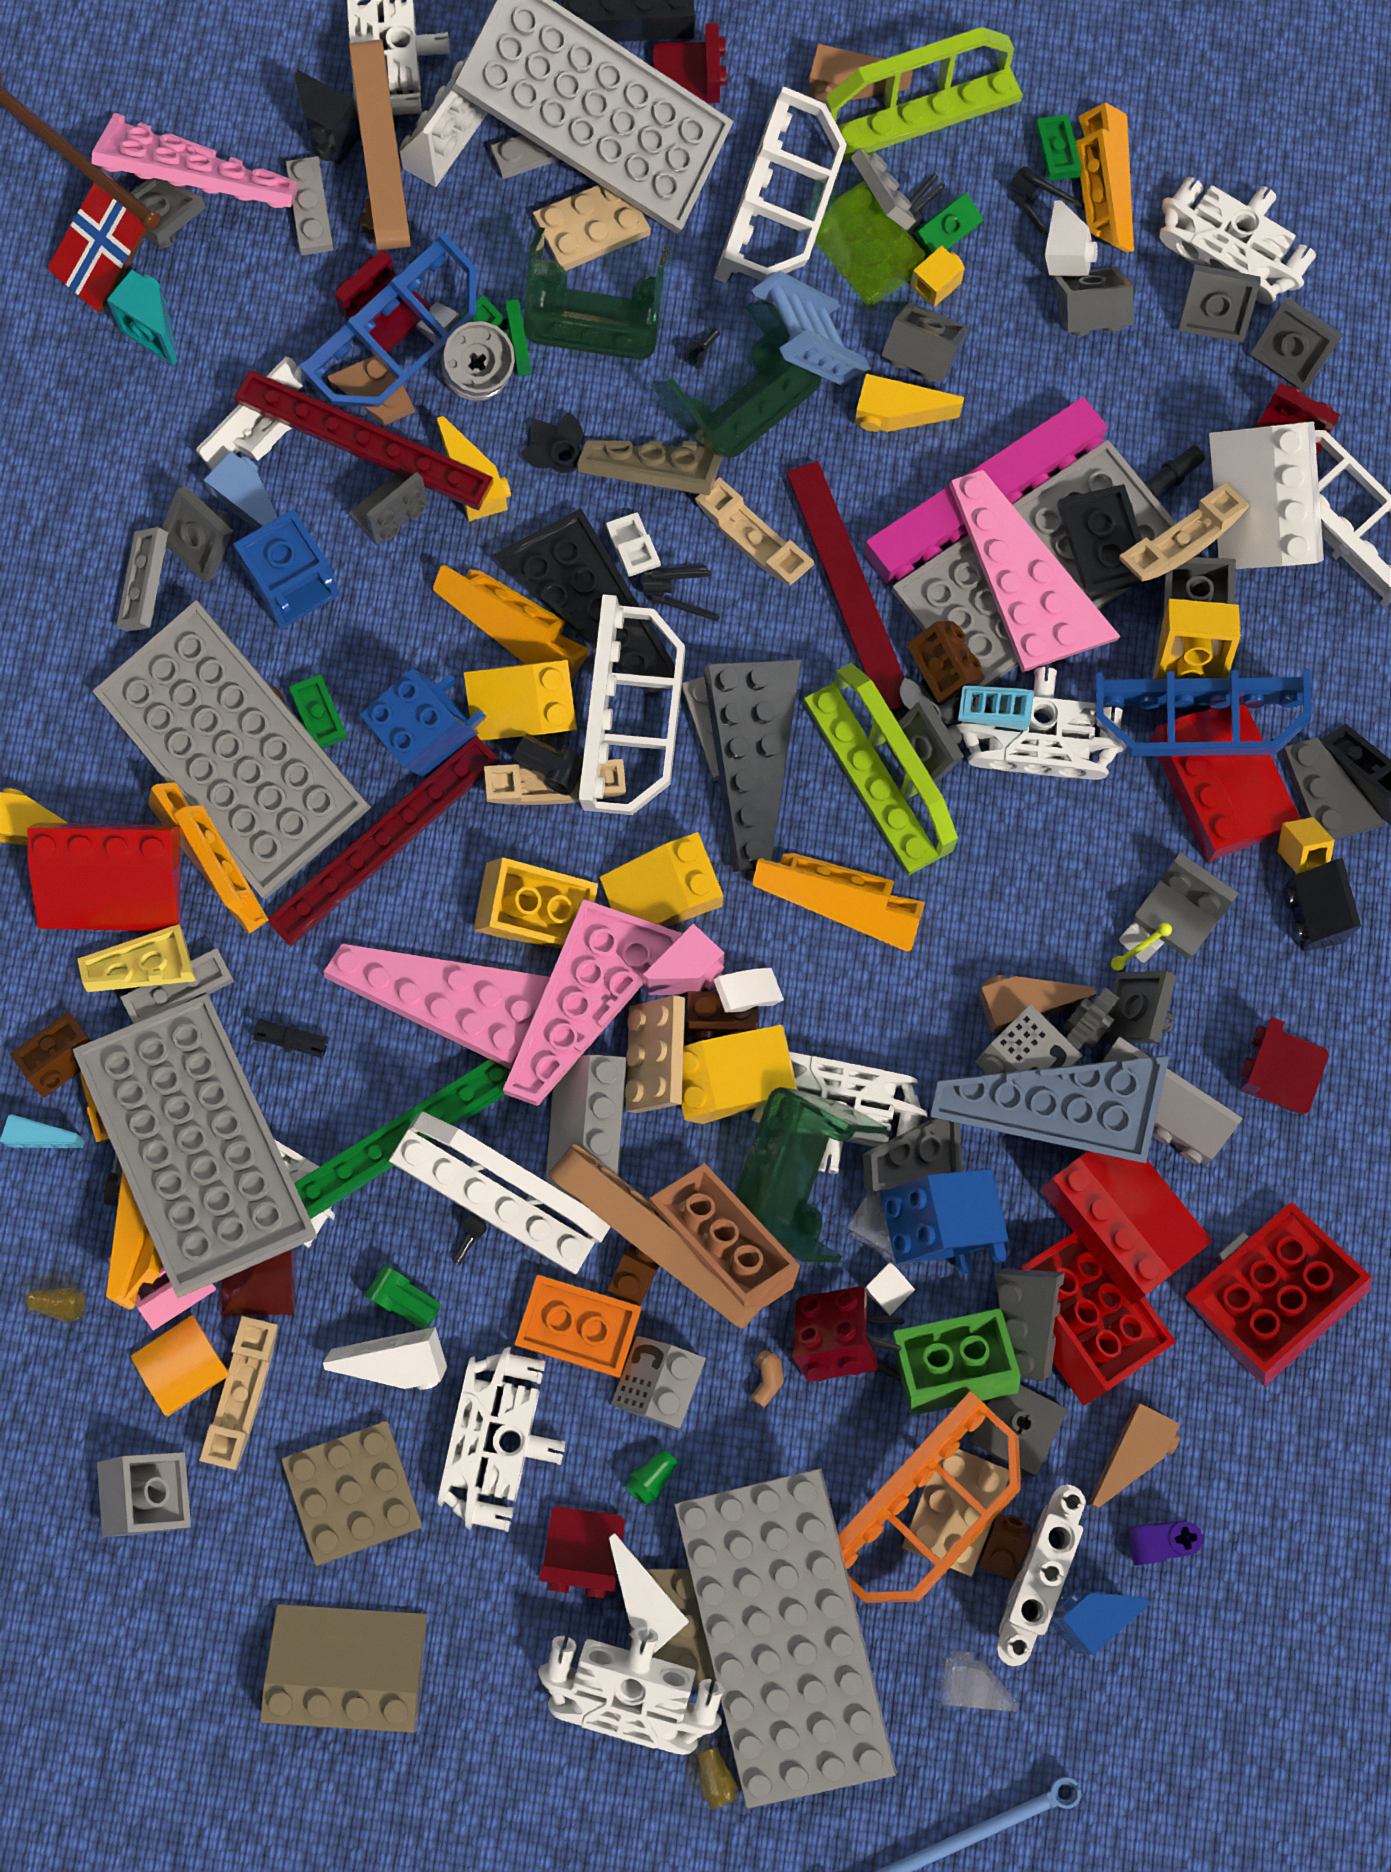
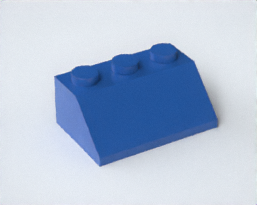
[1050,1592,1151,1655]

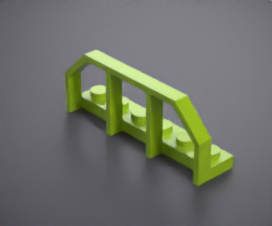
[825,27,1023,162]
[803,663,958,876]

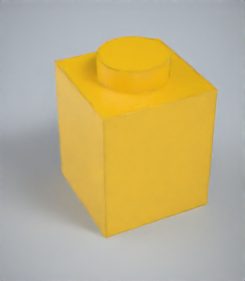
[910,245,965,308]
[1277,817,1335,874]

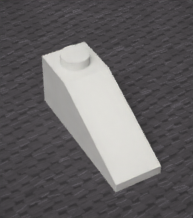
[323,1327,447,1390]
[609,1533,689,1653]

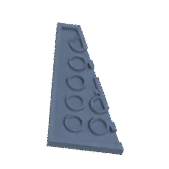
[930,1055,1169,1163]

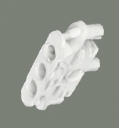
[347,0,450,116]
[1160,177,1316,304]
[955,667,1124,780]
[752,1052,928,1174]
[438,1347,566,1532]
[997,1485,1085,1666]
[538,1627,724,1755]

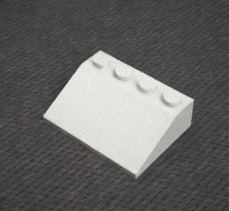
[399,58,488,187]
[1209,421,1324,569]

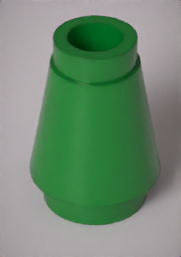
[624,1449,678,1506]

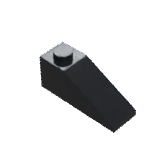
[1320,723,1391,825]

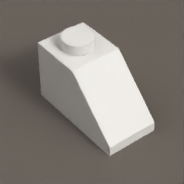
[1045,200,1097,276]

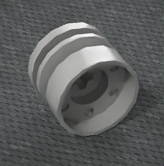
[440,321,515,402]

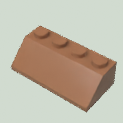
[648,1163,800,1307]

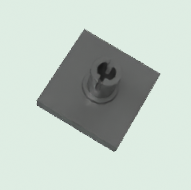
[131,178,205,248]
[1178,265,1261,343]
[1250,297,1344,391]
[162,486,233,583]
[898,698,964,784]
[1100,971,1177,1044]
[968,1385,1068,1477]

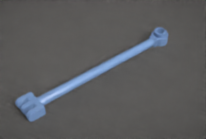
[874,1776,1081,1872]

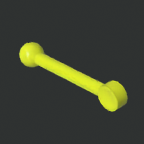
[1111,923,1172,971]

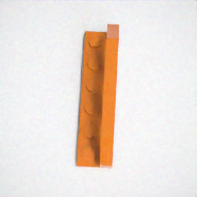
[838,1391,1021,1603]

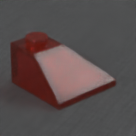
[221,1247,297,1315]

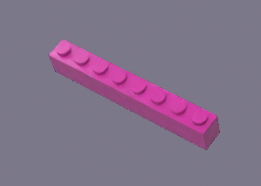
[863,396,1108,585]

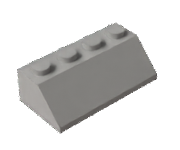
[1101,1037,1243,1166]
[546,1055,627,1204]

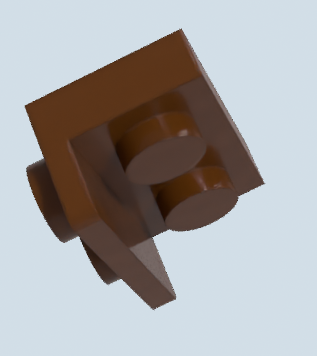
[906,621,985,703]
[687,991,759,1041]
[10,1011,91,1097]

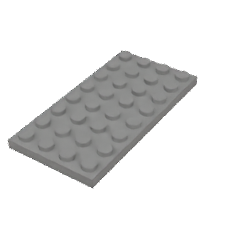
[451,0,734,234]
[891,440,1177,687]
[93,600,371,899]
[72,994,318,1299]
[674,1468,897,1809]

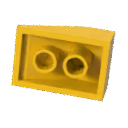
[1153,599,1241,679]
[463,659,577,740]
[599,832,723,927]
[473,857,598,949]
[681,1025,799,1124]

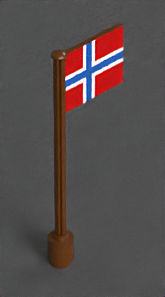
[0,74,160,313]

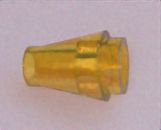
[27,1287,86,1324]
[696,1748,739,1810]

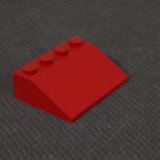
[1150,705,1301,863]
[27,823,181,931]
[1040,1151,1213,1305]
[1186,1201,1372,1387]
[1017,1233,1176,1406]

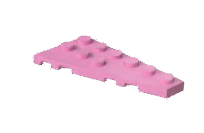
[91,113,298,208]
[949,470,1120,672]
[503,899,683,1106]
[324,944,550,1069]

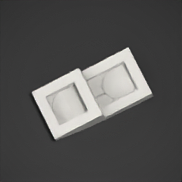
[606,512,661,577]
[713,968,784,1012]

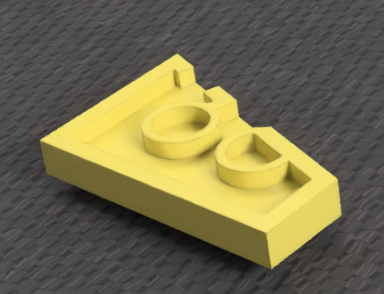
[77,924,196,992]

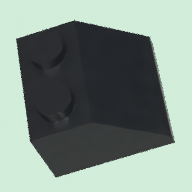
[294,69,361,165]
[1283,858,1361,951]

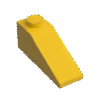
[854,374,964,432]
[437,416,511,521]
[0,788,67,846]

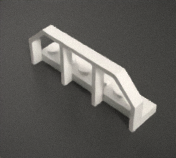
[714,86,847,283]
[1315,430,1391,608]
[579,595,686,815]
[388,1111,611,1274]

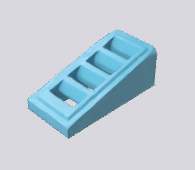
[958,686,1034,731]
[0,1114,85,1148]

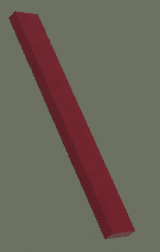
[234,370,494,511]
[786,461,906,713]
[267,735,500,947]

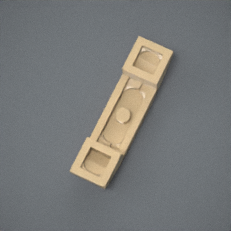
[695,477,814,586]
[1119,483,1249,581]
[484,759,626,805]
[199,1316,278,1470]

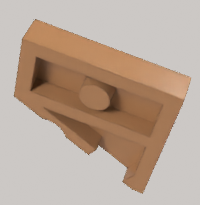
[327,351,415,425]

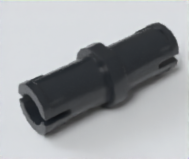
[1144,445,1205,498]
[253,1018,329,1059]

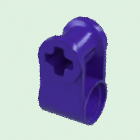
[1127,1521,1203,1565]

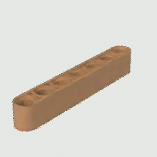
[349,39,411,251]
[549,1144,763,1329]

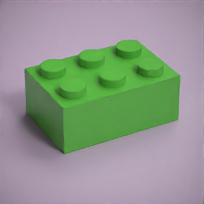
[893,1308,1021,1416]

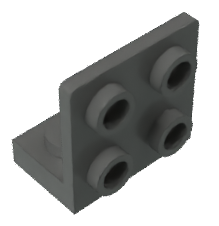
[349,472,428,546]
[1133,853,1239,959]

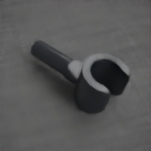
[684,328,720,369]
[452,1214,487,1265]

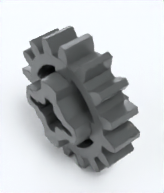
[1063,988,1119,1051]

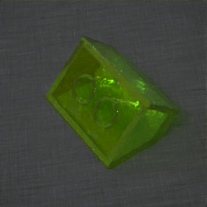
[815,180,925,308]

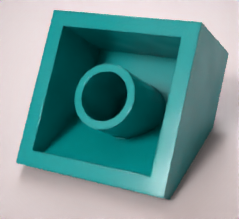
[107,270,177,366]

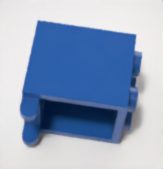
[233,509,339,630]
[360,668,486,778]
[880,1169,1009,1274]

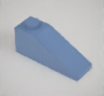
[204,451,278,530]

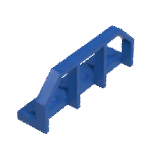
[294,232,476,408]
[1096,669,1312,756]

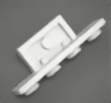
[196,357,302,471]

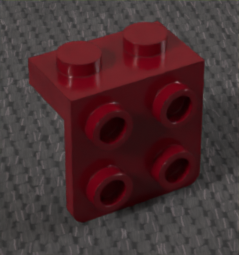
[653,23,727,103]
[334,249,430,352]
[1255,382,1341,456]
[1239,1017,1329,1115]
[793,1286,878,1382]
[539,1507,625,1598]

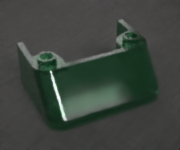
[523,227,671,360]
[650,299,821,458]
[735,1087,888,1263]

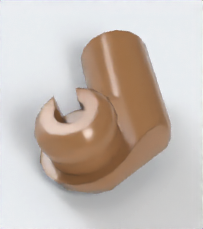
[750,1350,784,1408]

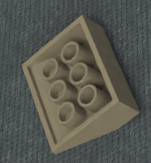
[260,1604,428,1733]

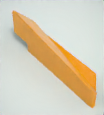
[1075,102,1134,253]
[433,565,590,681]
[148,782,269,934]
[753,853,925,952]
[106,1169,162,1310]

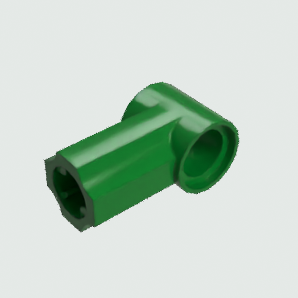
[363,1264,442,1330]

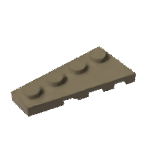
[578,440,725,495]

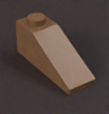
[808,44,913,102]
[978,975,1097,1034]
[1087,1403,1181,1509]

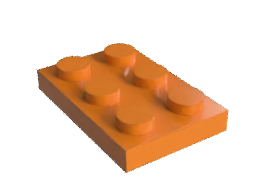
[514,1274,642,1379]

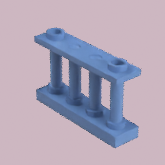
[752,270,871,386]

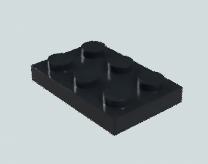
[1057,484,1153,597]

